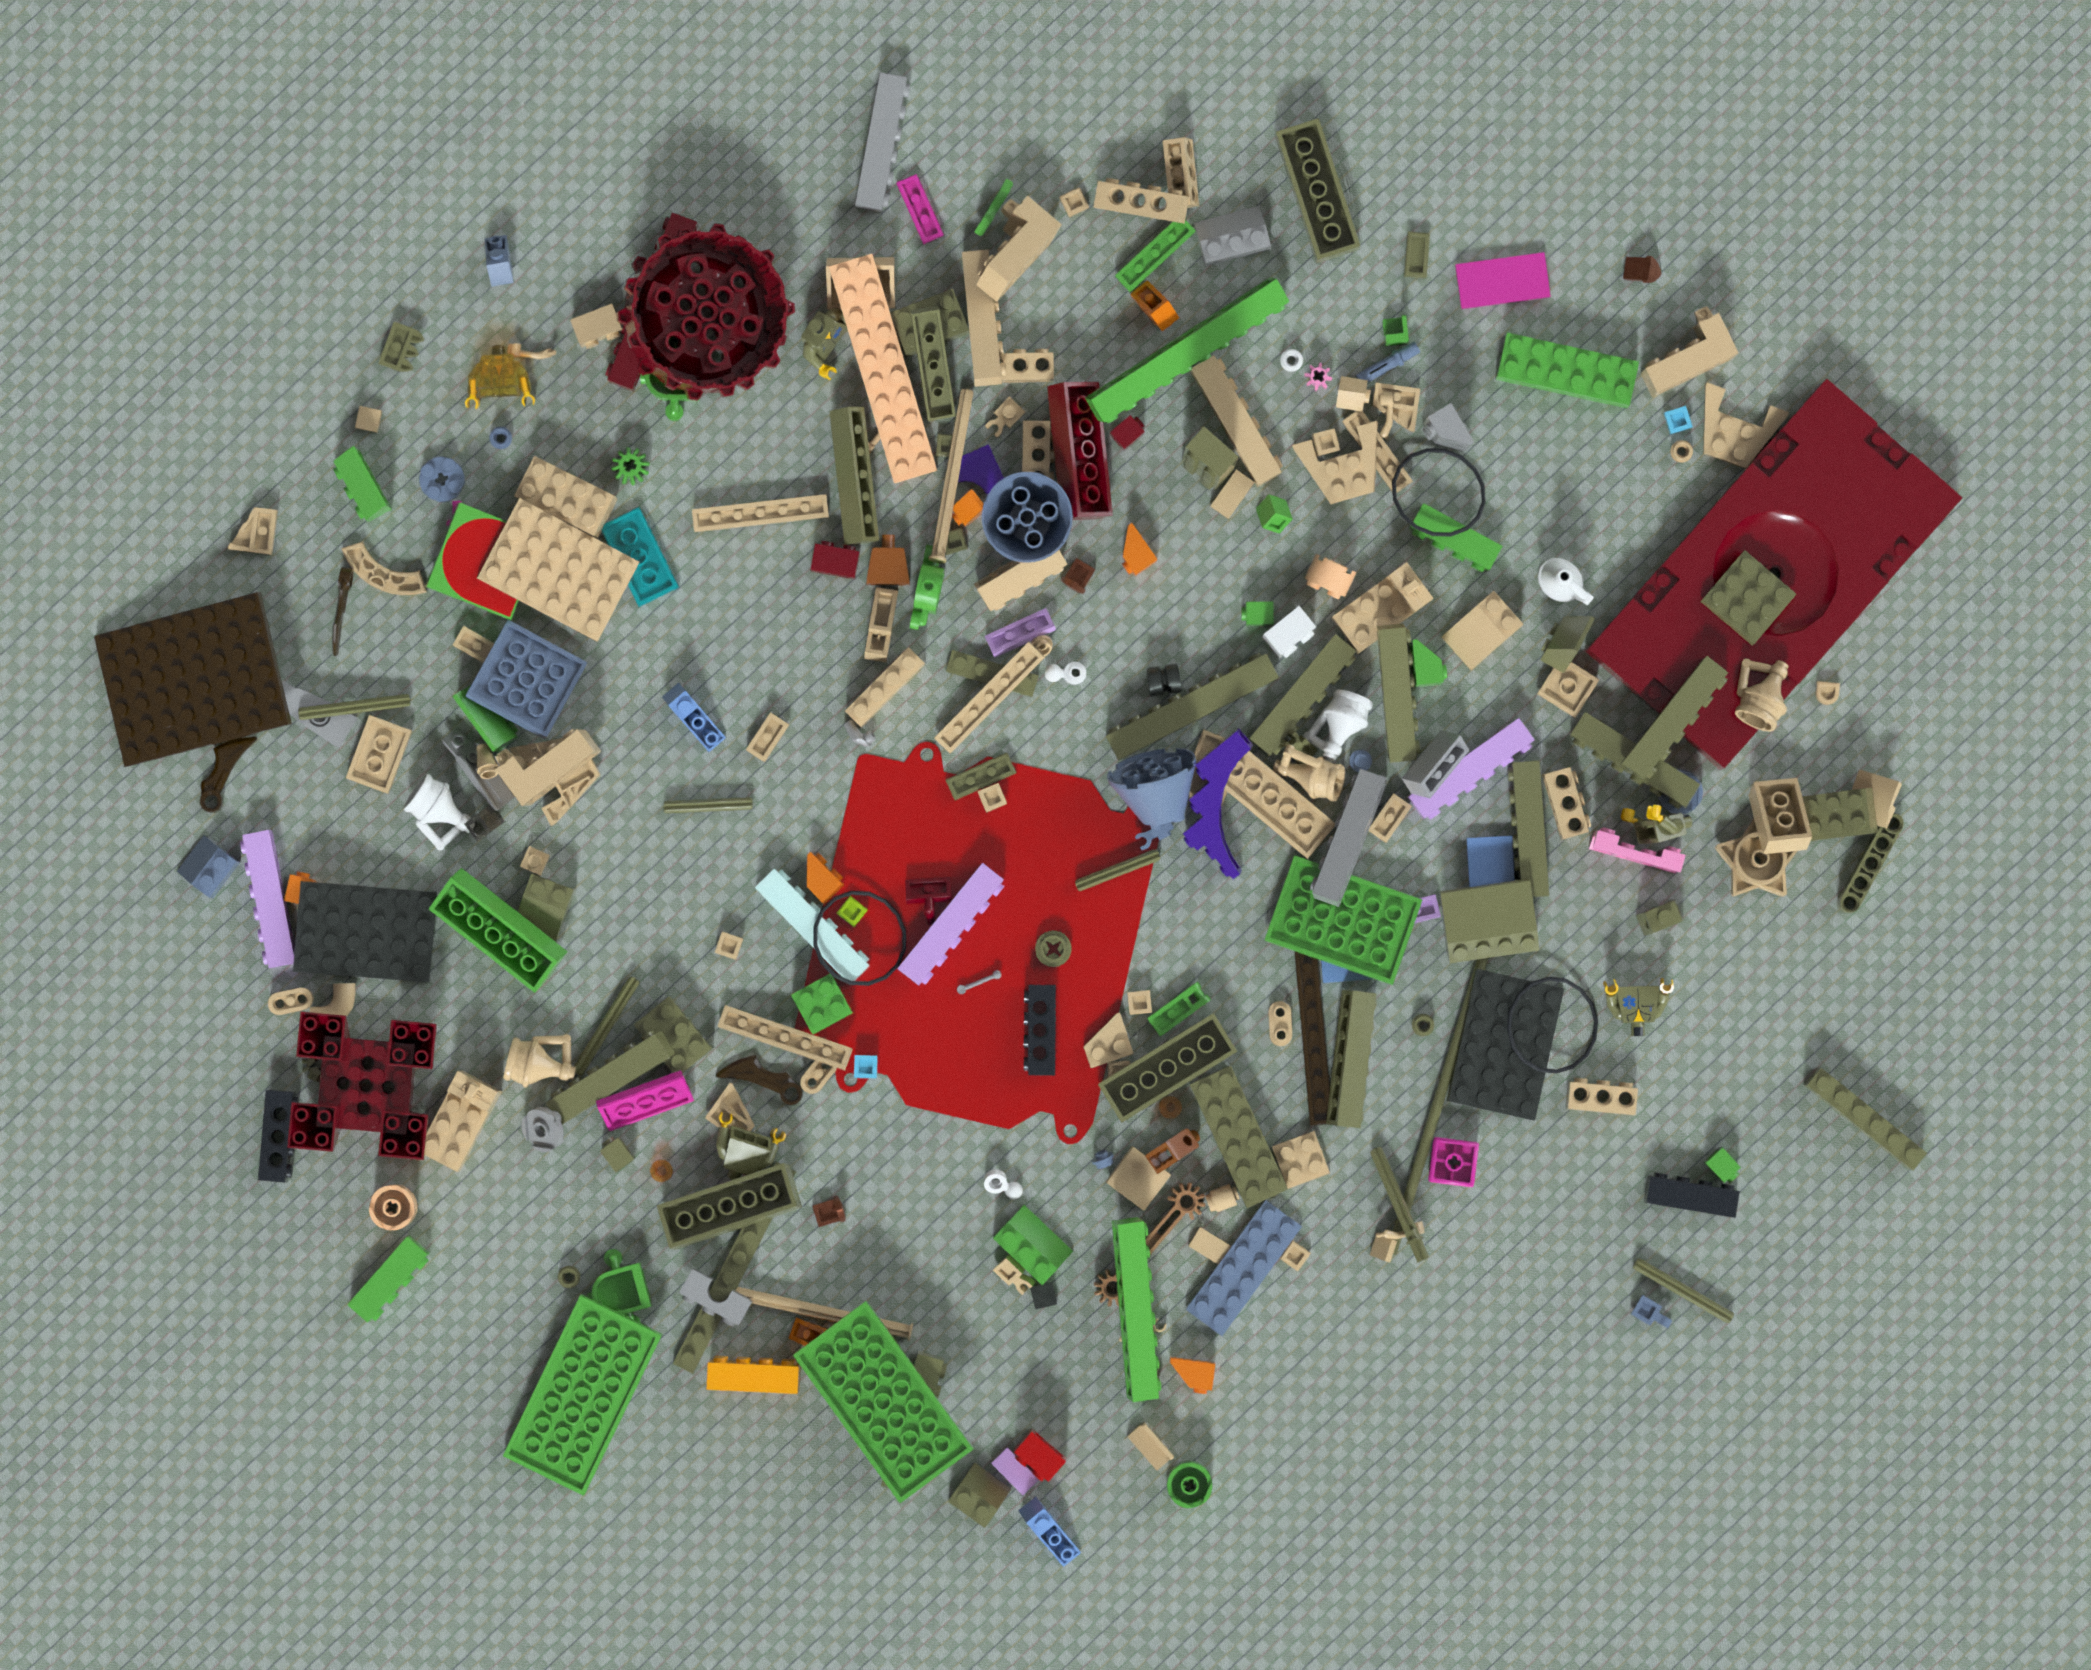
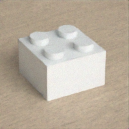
[1262,606,1316,658]

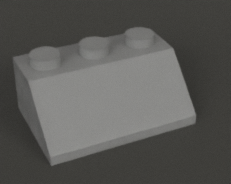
[1193,206,1271,267]
[1422,403,1474,451]

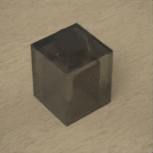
[464,805,505,842]

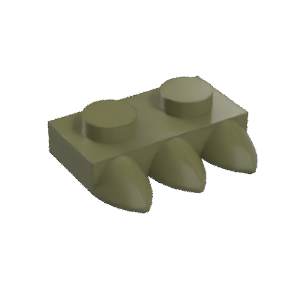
[378,321,425,372]

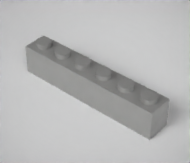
[855,72,911,213]
[1310,769,1387,907]

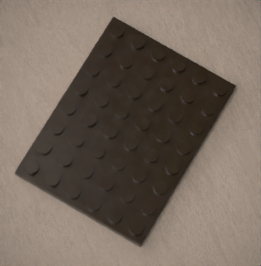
[94,592,292,767]

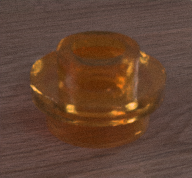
[1159,1096,1182,1119]
[650,1160,673,1182]

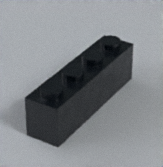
[1644,1172,1740,1218]

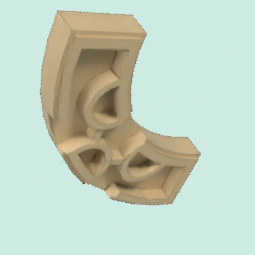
[341,541,427,595]

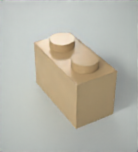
[570,304,622,349]

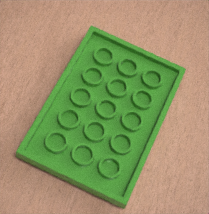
[1264,855,1423,985]

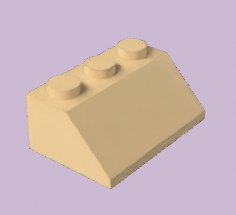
[826,257,895,309]

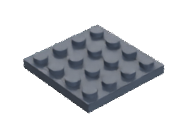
[465,620,587,740]

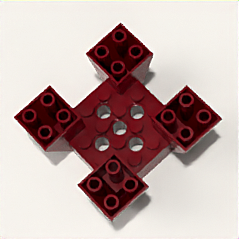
[287,1011,437,1160]

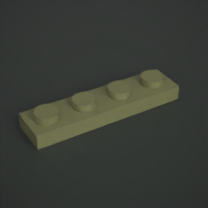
[946,650,1039,697]

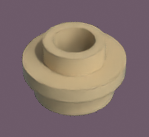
[1670,440,1693,463]
[1031,635,1053,656]

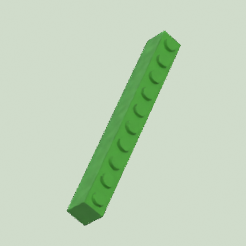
[1085,277,1290,423]

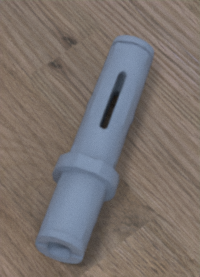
[1355,341,1420,383]

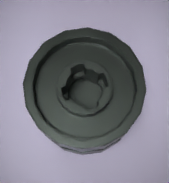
[1146,663,1182,697]

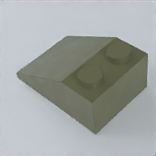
[518,874,576,942]

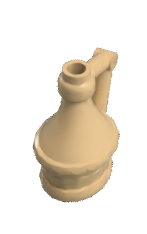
[1735,659,1788,732]
[1273,744,1345,801]
[503,1034,576,1088]

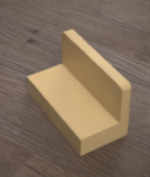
[1127,1421,1174,1470]

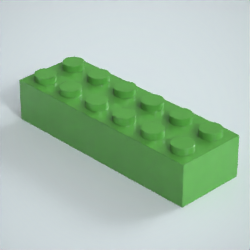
[1495,332,1639,408]
[429,868,568,993]

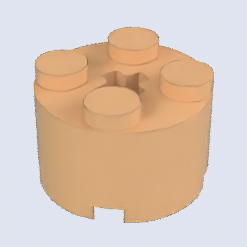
[1305,554,1357,599]
[369,1184,417,1230]

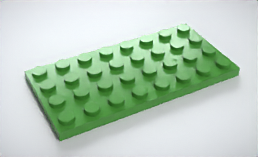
[503,1294,663,1496]
[793,1301,974,1503]

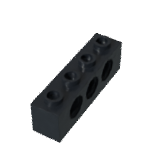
[1024,985,1056,1075]
[258,1090,299,1183]

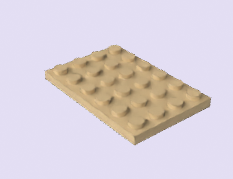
[477,498,639,642]

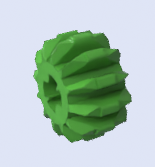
[611,447,650,486]

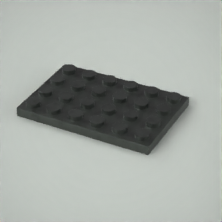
[293,881,437,982]
[1447,969,1564,1121]

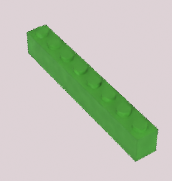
[1111,1217,1161,1402]

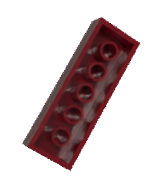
[1047,382,1113,520]

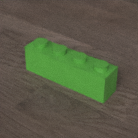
[1409,503,1503,573]
[347,1235,430,1323]

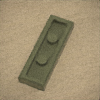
[946,753,1016,800]

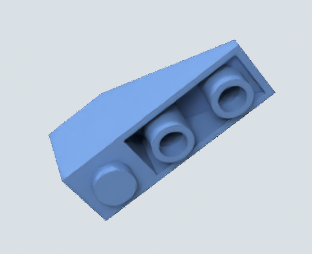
[662,683,726,752]
[1018,1497,1081,1567]

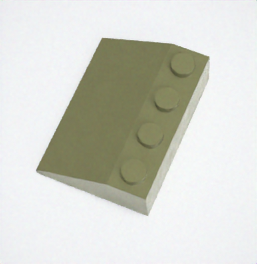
[1440,878,1539,963]

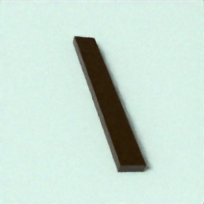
[1294,951,1330,1126]

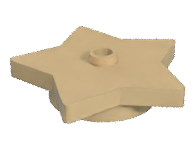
[1715,818,1797,897]

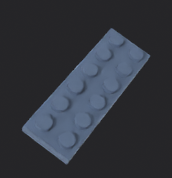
[1185,1200,1302,1336]

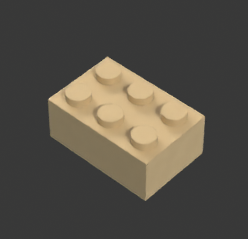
[1748,778,1812,854]

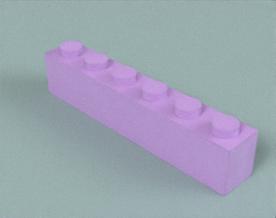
[1407,718,1534,820]
[240,830,295,968]
[897,863,1004,985]

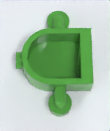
[640,337,699,421]
[909,544,945,630]
[587,1249,653,1323]

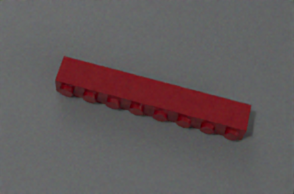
[605,212,698,392]

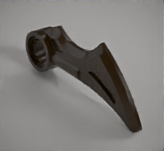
[332,567,354,656]
[199,737,257,813]
[716,1055,803,1105]

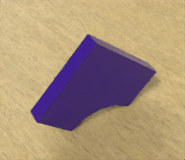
[958,444,1004,495]

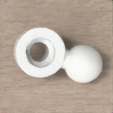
[1044,662,1086,685]
[984,1169,1023,1200]

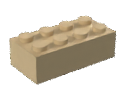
[514,456,618,539]

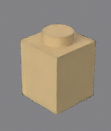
[1336,376,1371,412]

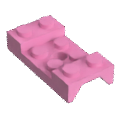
[1589,827,1686,874]

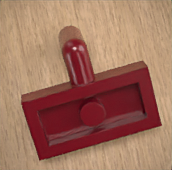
[905,877,952,925]

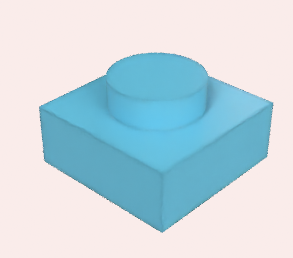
[1663,406,1693,435]
[854,1055,878,1078]

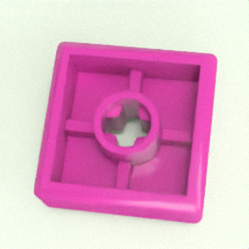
[1428,1137,1479,1187]

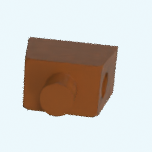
[866,534,910,586]
[1145,1128,1200,1174]

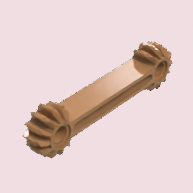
[1094,1182,1206,1307]

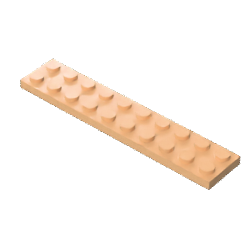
[829,254,937,483]

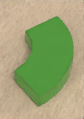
[974,178,1013,236]

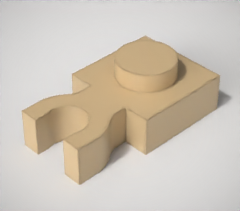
[985,396,1026,438]
[993,1254,1035,1295]

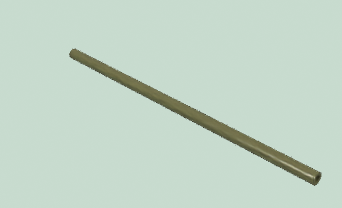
[1393,958,1489,1255]

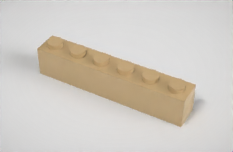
[962,249,1006,387]
[1190,355,1283,488]

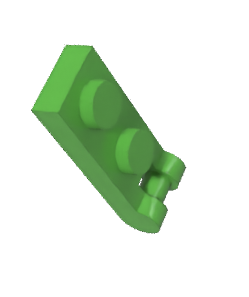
[1147,981,1211,1037]

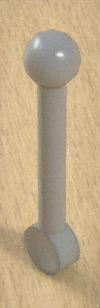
[957,970,1001,994]

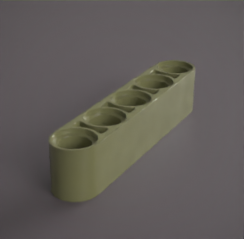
[1837,813,1904,913]

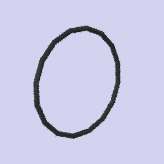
[1392,448,1486,537]
[813,891,906,986]
[1507,977,1598,1074]

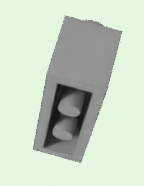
[1402,730,1469,799]

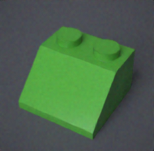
[1409,639,1447,688]

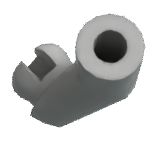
[844,720,876,747]

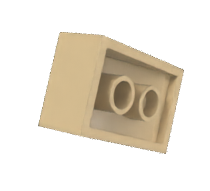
[1441,591,1524,670]

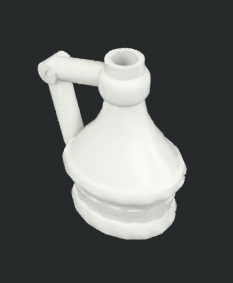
[1537,558,1594,605]
[1303,689,1373,761]
[403,774,475,850]

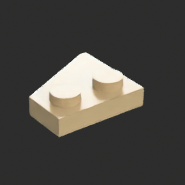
[1372,383,1420,432]
[228,507,278,555]
[1083,1013,1134,1068]
[705,1082,755,1132]

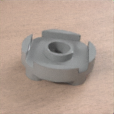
[522,1107,564,1152]

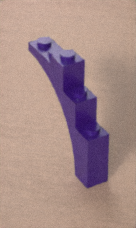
[1183,728,1253,880]

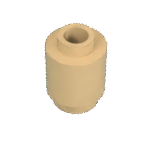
[1205,1184,1240,1212]

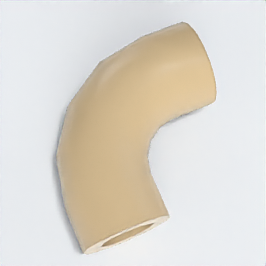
[310,983,356,1016]

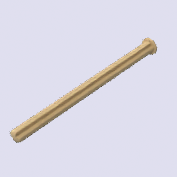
[928,389,974,563]
[736,1287,913,1341]

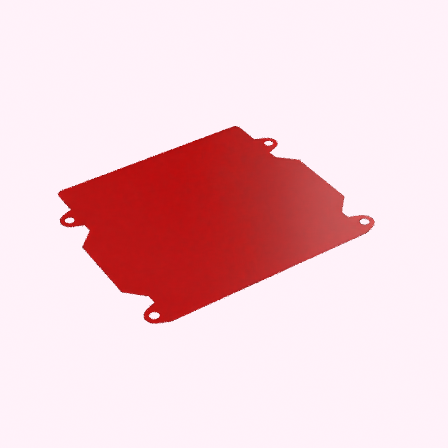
[794,742,1159,1144]

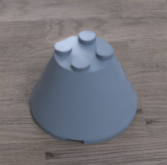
[982,472,1073,563]
[1107,748,1196,829]

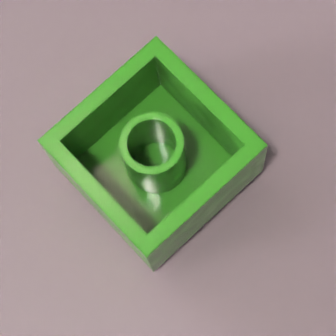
[791,974,853,1035]

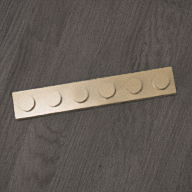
[692,494,829,532]
[934,641,1045,754]
[718,1005,853,1070]

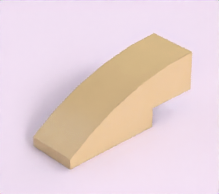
[864,587,898,663]

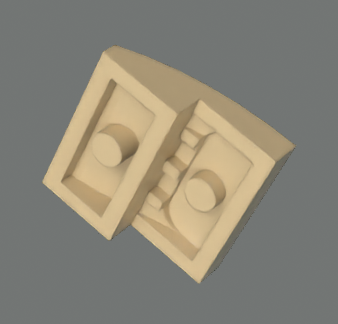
[1852,769,1902,828]
[1105,1146,1171,1211]

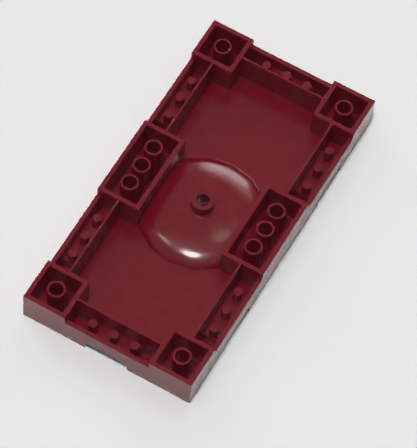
[1585,379,1963,770]

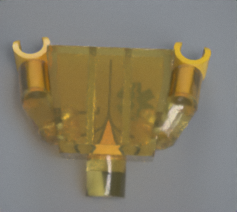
[465,345,535,409]

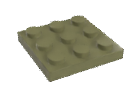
[1701,550,1796,646]

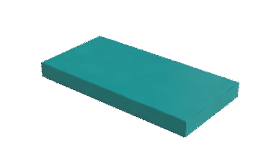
[601,507,679,607]

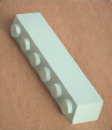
[755,869,870,981]

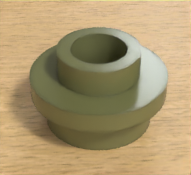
[1412,1014,1434,1036]
[558,1266,581,1288]

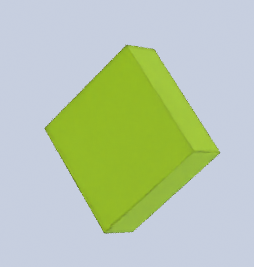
[836,896,868,927]

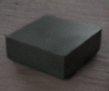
[1030,1282,1057,1310]

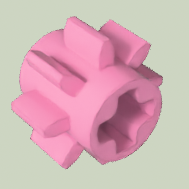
[1304,363,1332,391]

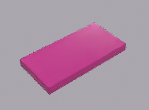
[1455,252,1551,310]
[596,1070,694,1131]

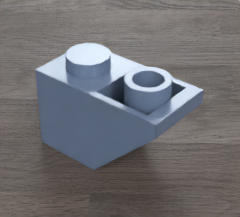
[484,235,514,287]

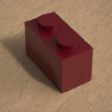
[810,541,860,580]

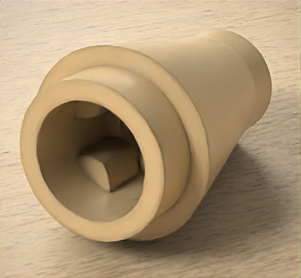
[476,744,499,779]

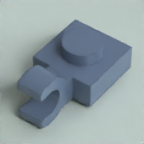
[1135,822,1174,850]
[1631,1295,1672,1328]

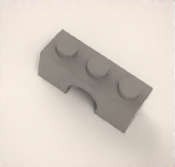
[679,1268,753,1327]

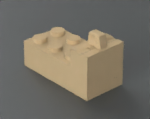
[976,196,1062,302]
[1641,306,1739,398]
[1331,562,1434,655]
[495,729,602,806]
[425,1070,502,1172]

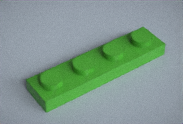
[1115,220,1196,293]

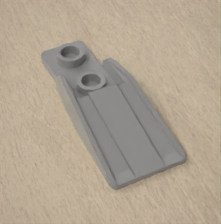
[282,681,357,747]
[442,729,515,811]

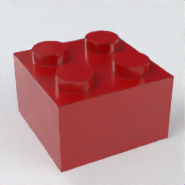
[1014,1428,1066,1482]

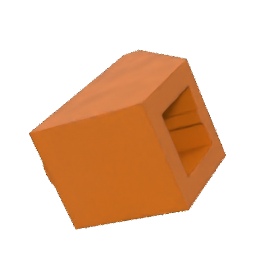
[807,852,844,904]

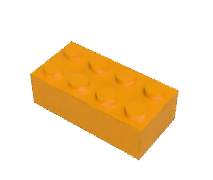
[706,1356,801,1394]

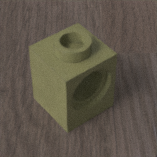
[600,1136,636,1172]

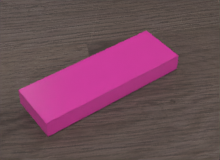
[896,174,944,245]

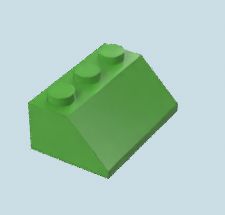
[333,446,392,522]
[452,685,519,753]
[993,1205,1073,1285]

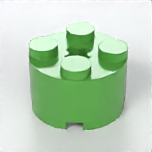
[1166,1460,1213,1508]

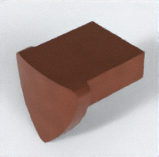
[1623,256,1662,283]
[1060,558,1096,594]
[812,1195,846,1227]

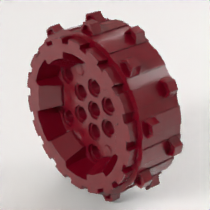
[616,223,795,401]

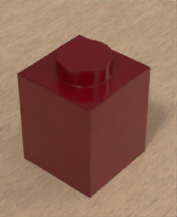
[1109,415,1145,451]

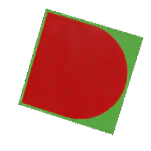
[425,502,519,620]

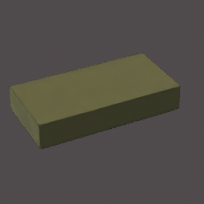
[1404,231,1430,279]

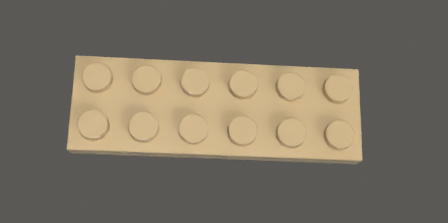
[1225,751,1335,859]

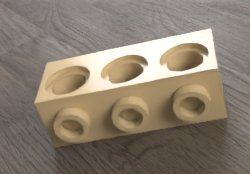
[1163,137,1199,208]
[999,349,1054,383]
[1022,421,1054,480]
[1542,767,1591,840]
[1566,1078,1638,1115]

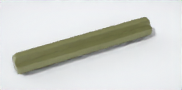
[663,797,753,813]
[1075,849,1161,891]

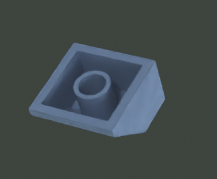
[177,835,240,898]

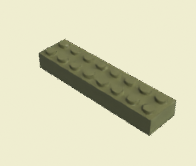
[910,306,956,421]

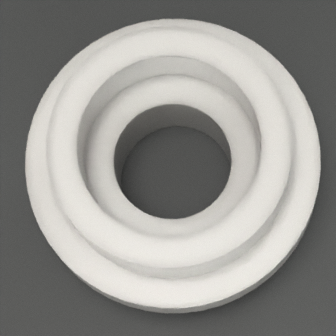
[1280,349,1303,372]

